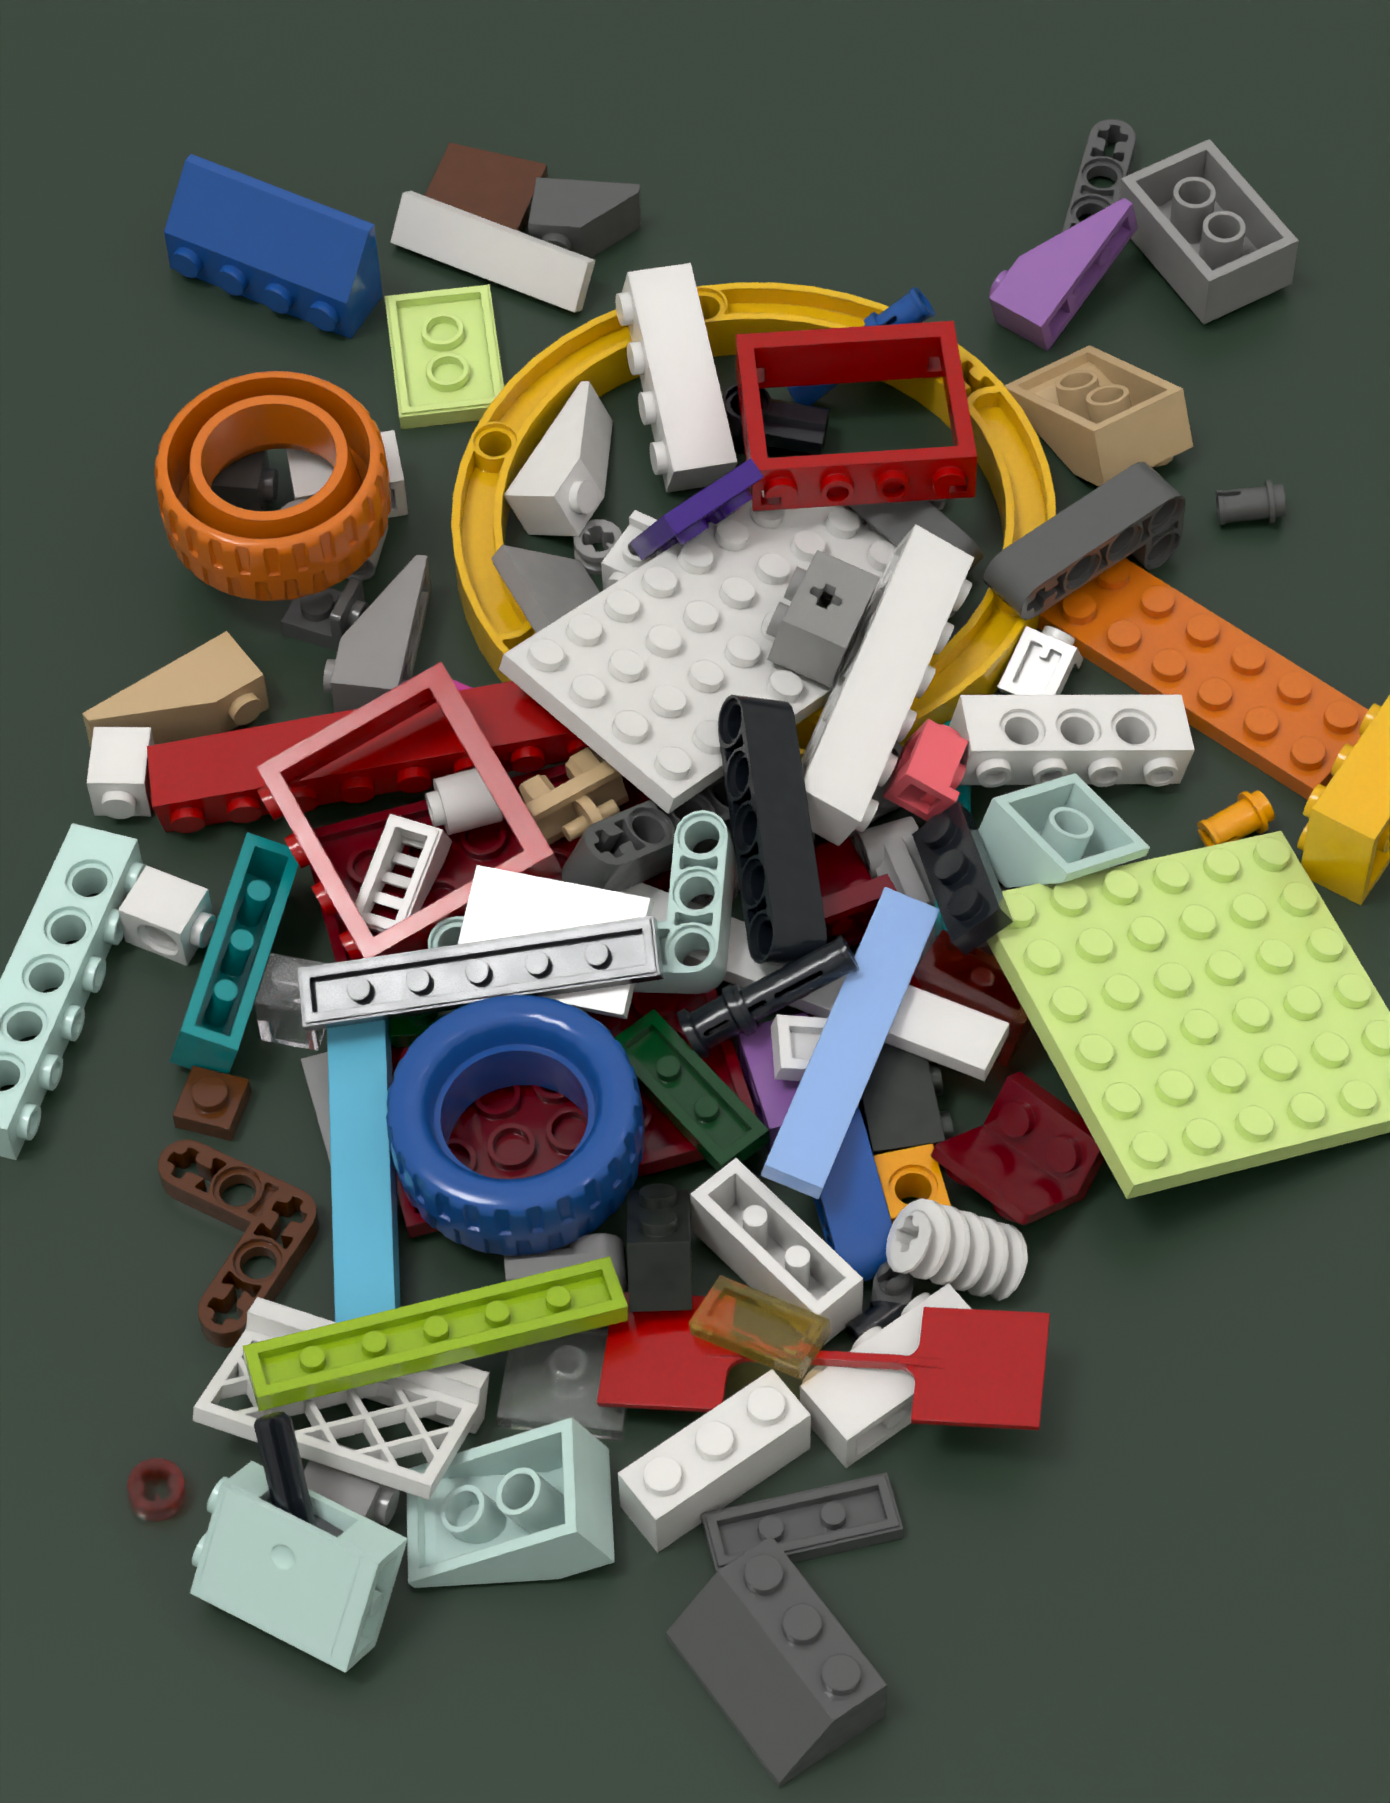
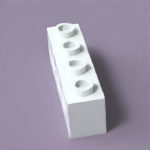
[949,695,1195,788]

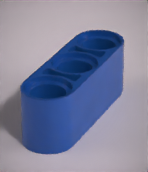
[813,1107,892,1282]

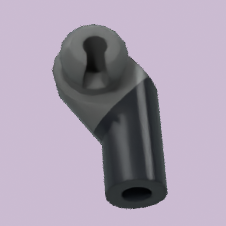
[845,1261,913,1344]

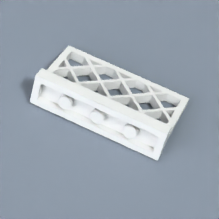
[193,1297,490,1500]

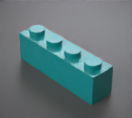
[169,832,299,1074]

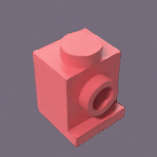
[882,719,968,821]

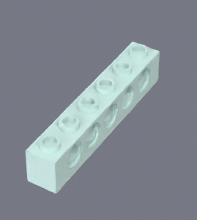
[0,823,146,1160]

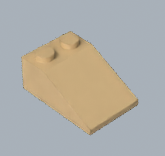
[1004,345,1193,487]

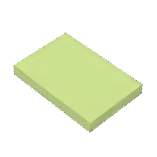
[385,284,504,429]

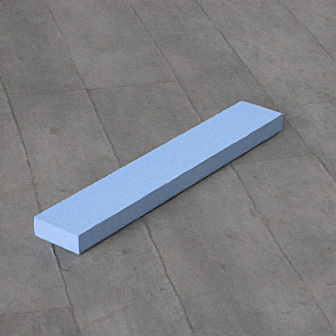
[761,887,940,1199]

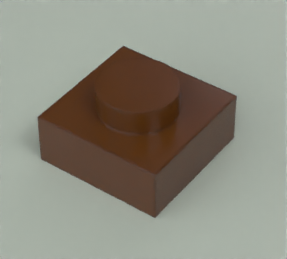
[172,1066,252,1141]

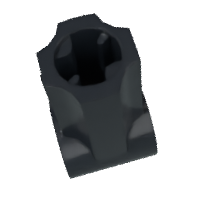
[723,384,830,455]

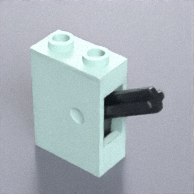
[190,1412,408,1673]

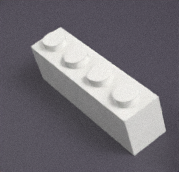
[616,263,737,493]

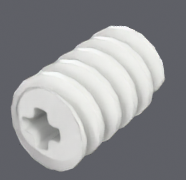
[886,1198,1028,1301]

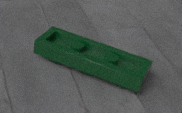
[614,1009,770,1171]

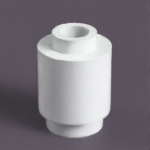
[425,768,503,835]

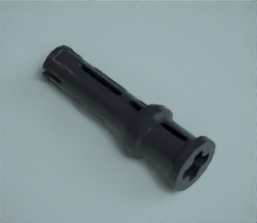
[677,935,859,1060]

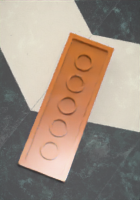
[1038,558,1368,800]

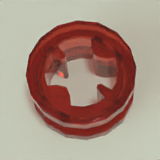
[127,1458,186,1521]

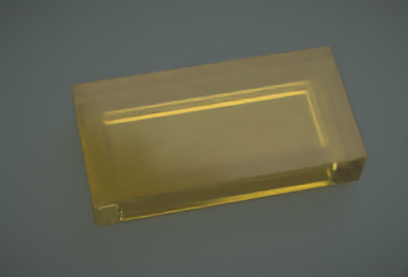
[689,1275,832,1380]

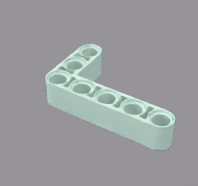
[428,810,736,994]

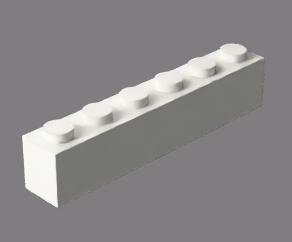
[801,524,974,846]

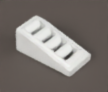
[355,814,452,933]

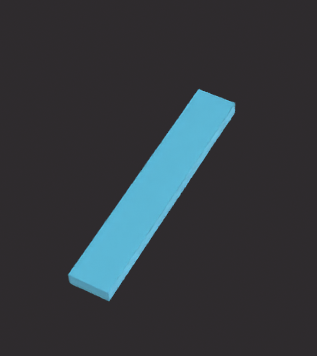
[327,1019,401,1323]

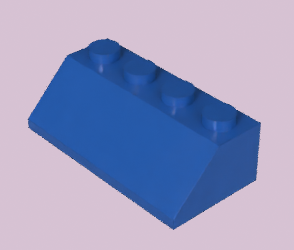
[164,154,383,339]

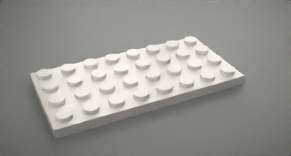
[499,491,956,814]

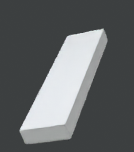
[390,191,595,313]

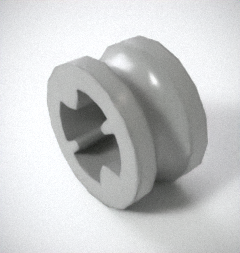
[574,519,622,575]

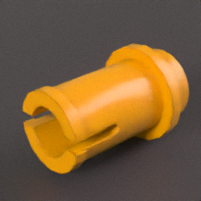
[1197,790,1275,847]

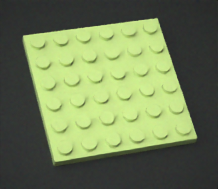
[987,831,1390,1199]

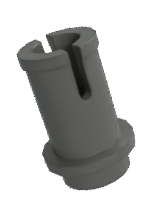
[1215,479,1286,525]

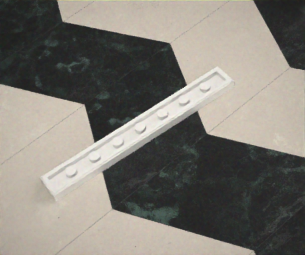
[621,882,1009,1081]

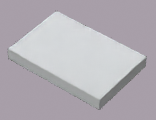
[458,865,654,1019]

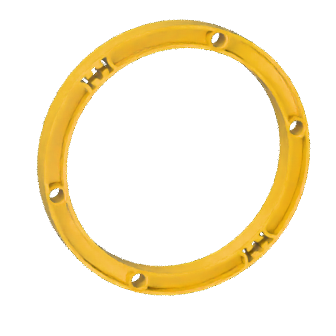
[451,282,1056,759]

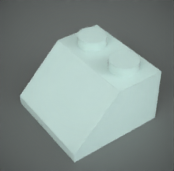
[978,773,1150,888]

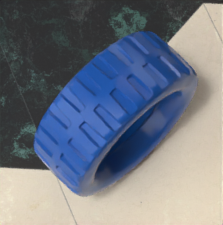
[386,995,644,1256]

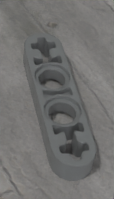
[1062,119,1136,232]

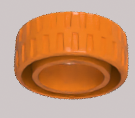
[154,371,391,601]

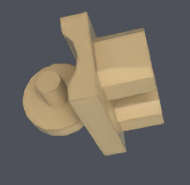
[519,747,629,845]

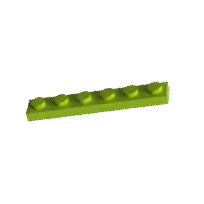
[242,1256,628,1411]

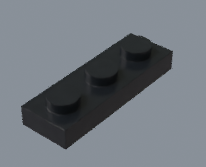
[912,801,1013,956]

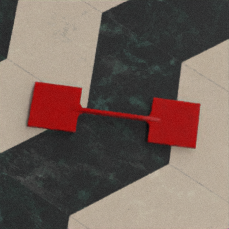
[597,1292,1050,1430]

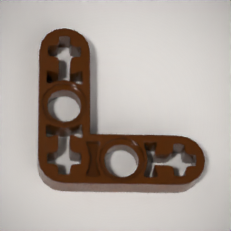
[158,1139,319,1348]

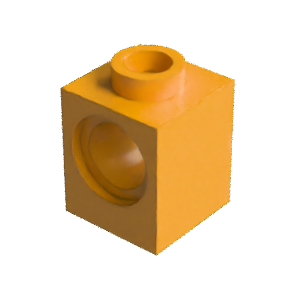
[873,1144,951,1224]

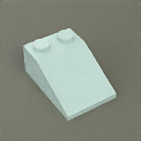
[406,1417,615,1588]

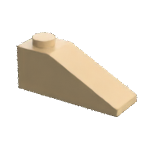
[82,631,269,747]

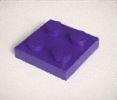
[630,458,764,561]

